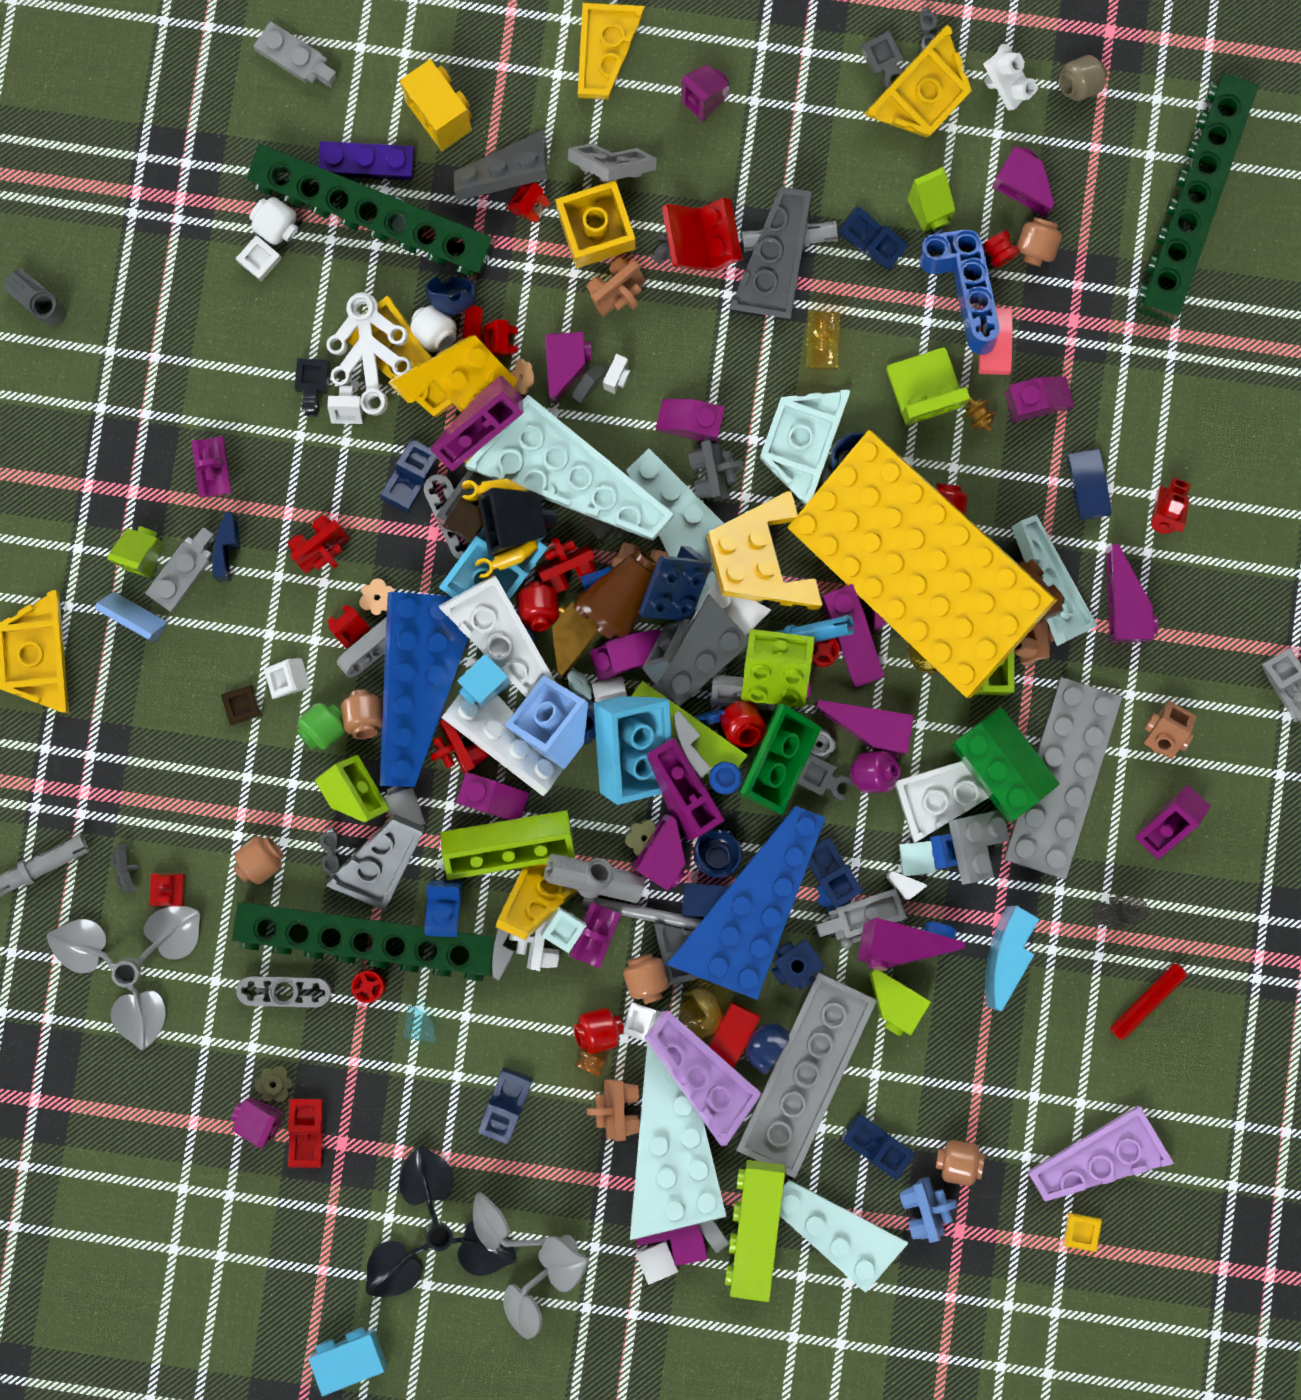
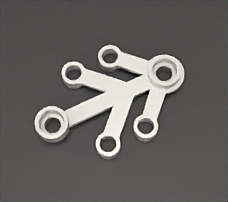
[326,292,413,416]

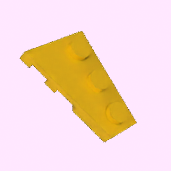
[578,3,645,100]
[495,863,578,940]

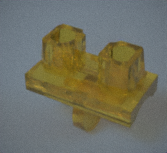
[805,310,840,370]

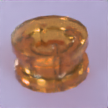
[574,1050,607,1077]

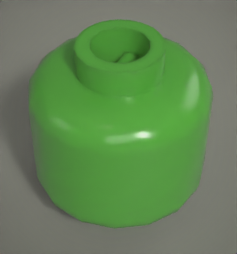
[297,703,345,750]

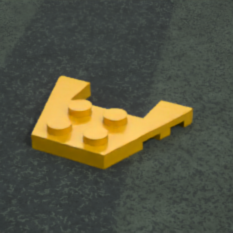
[388,335,517,463]
[706,491,822,610]

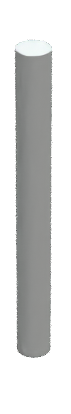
[582,897,703,930]

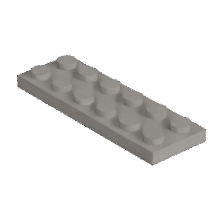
[1003,677,1122,880]
[736,972,877,1178]

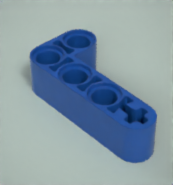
[919,230,999,355]

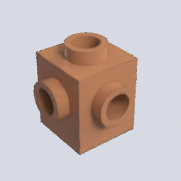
[1144,700,1196,759]

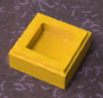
[1062,1212,1102,1252]

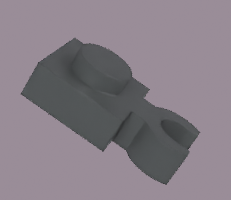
[860,31,903,90]
[797,754,853,801]

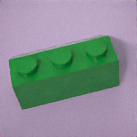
[737,704,822,815]
[950,707,1060,822]

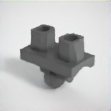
[688,440,743,501]

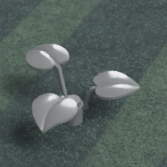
[47,906,200,1050]
[473,1192,589,1340]

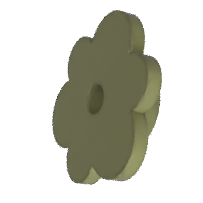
[625,820,656,856]
[255,1066,293,1102]

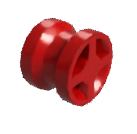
[982,230,1020,269]
[812,638,840,668]
[351,970,386,1003]

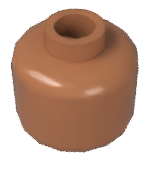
[1016,217,1062,267]
[341,689,383,739]
[234,836,284,884]
[623,953,670,1004]
[936,1140,985,1186]

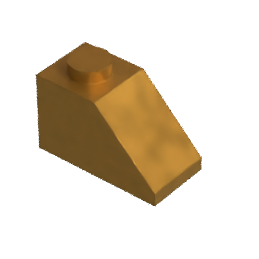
[552,602,600,679]

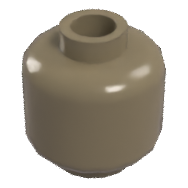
[1059,55,1107,102]

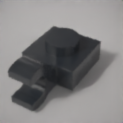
[294,358,330,417]

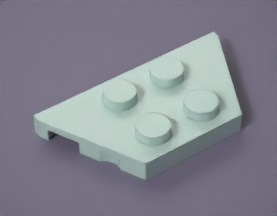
[760,390,850,505]

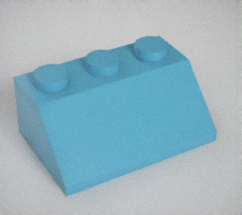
[594,696,671,805]

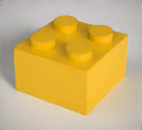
[399,59,472,152]
[555,180,636,269]

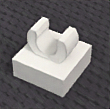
[327,386,364,424]

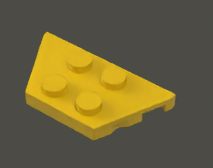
[864,25,972,137]
[0,590,69,713]

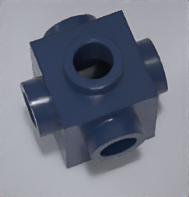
[771,939,825,990]

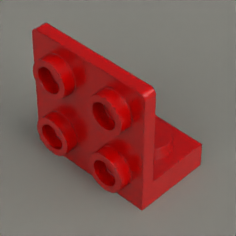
[662,198,743,272]

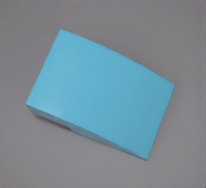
[439,528,548,600]
[985,906,1039,1012]

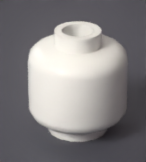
[249,197,298,245]
[410,305,457,352]

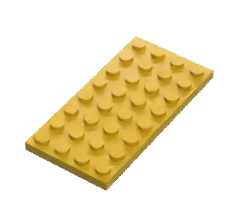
[787,430,1057,698]

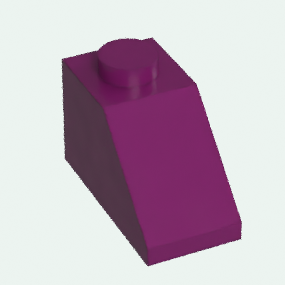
[681,64,730,122]
[992,146,1054,218]
[545,332,592,404]
[1004,377,1074,423]
[655,399,725,443]
[456,772,530,820]
[1135,784,1211,860]
[631,814,686,891]
[231,1097,286,1149]

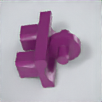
[191,436,232,498]
[569,902,621,969]

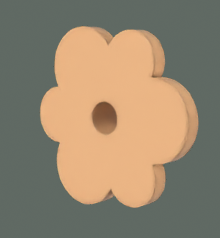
[511,359,534,395]
[359,578,394,615]

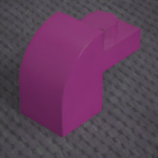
[590,629,661,681]
[637,1224,707,1266]

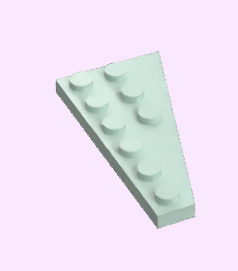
[465,395,674,541]
[626,449,765,611]
[630,1042,726,1241]

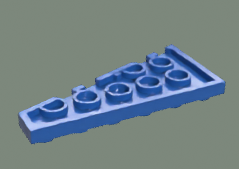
[380,592,469,787]
[666,806,825,1000]

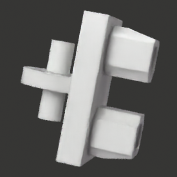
[983,44,1038,110]
[509,917,559,971]

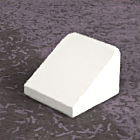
[264,658,310,699]
[886,871,927,900]

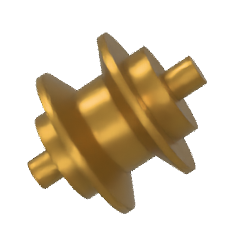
[962,397,997,432]

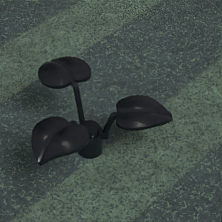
[366,1146,517,1297]

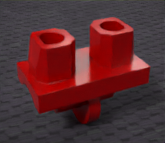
[1150,477,1190,534]
[288,515,350,574]
[536,537,595,593]
[430,719,488,776]

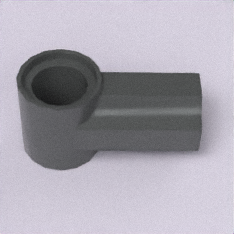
[3,268,66,327]

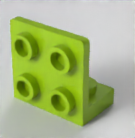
[886,347,970,426]
[741,629,814,708]

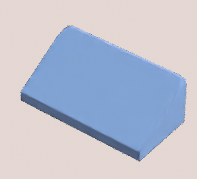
[95,592,167,643]

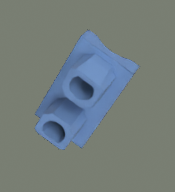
[900,1177,958,1243]

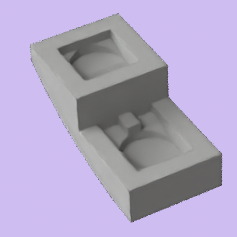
[1262,648,1301,723]
[674,711,711,779]
[492,929,516,980]

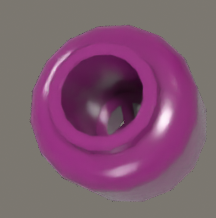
[850,751,900,794]

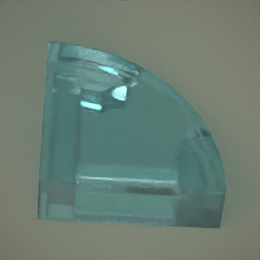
[403,1005,436,1043]

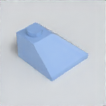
[505,675,588,769]

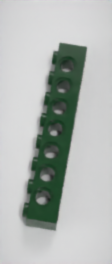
[1135,72,1259,324]
[246,143,497,277]
[232,902,496,981]

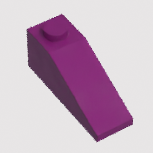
[430,375,524,472]
[1106,544,1158,643]
[821,584,884,689]
[815,700,914,760]
[646,738,725,841]
[857,918,965,971]

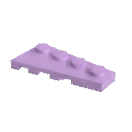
[644,1010,762,1146]
[1027,1106,1174,1202]

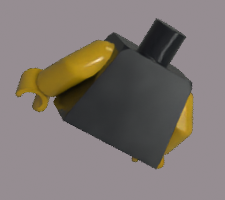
[461,478,557,579]

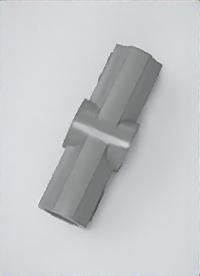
[544,853,645,903]

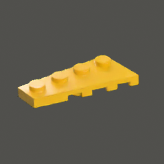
[347,296,454,418]

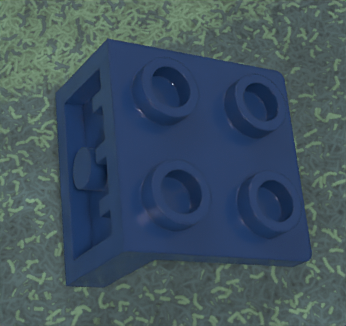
[639,546,712,621]

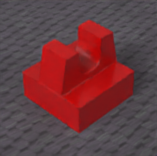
[506,182,550,222]
[483,319,518,357]
[327,604,371,649]
[150,874,185,907]

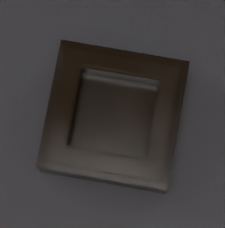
[444,497,483,543]
[221,685,262,726]

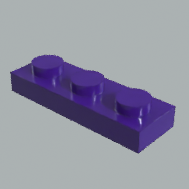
[318,141,415,180]

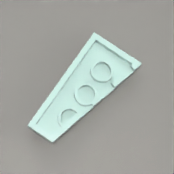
[1012,515,1097,646]
[780,1179,908,1293]

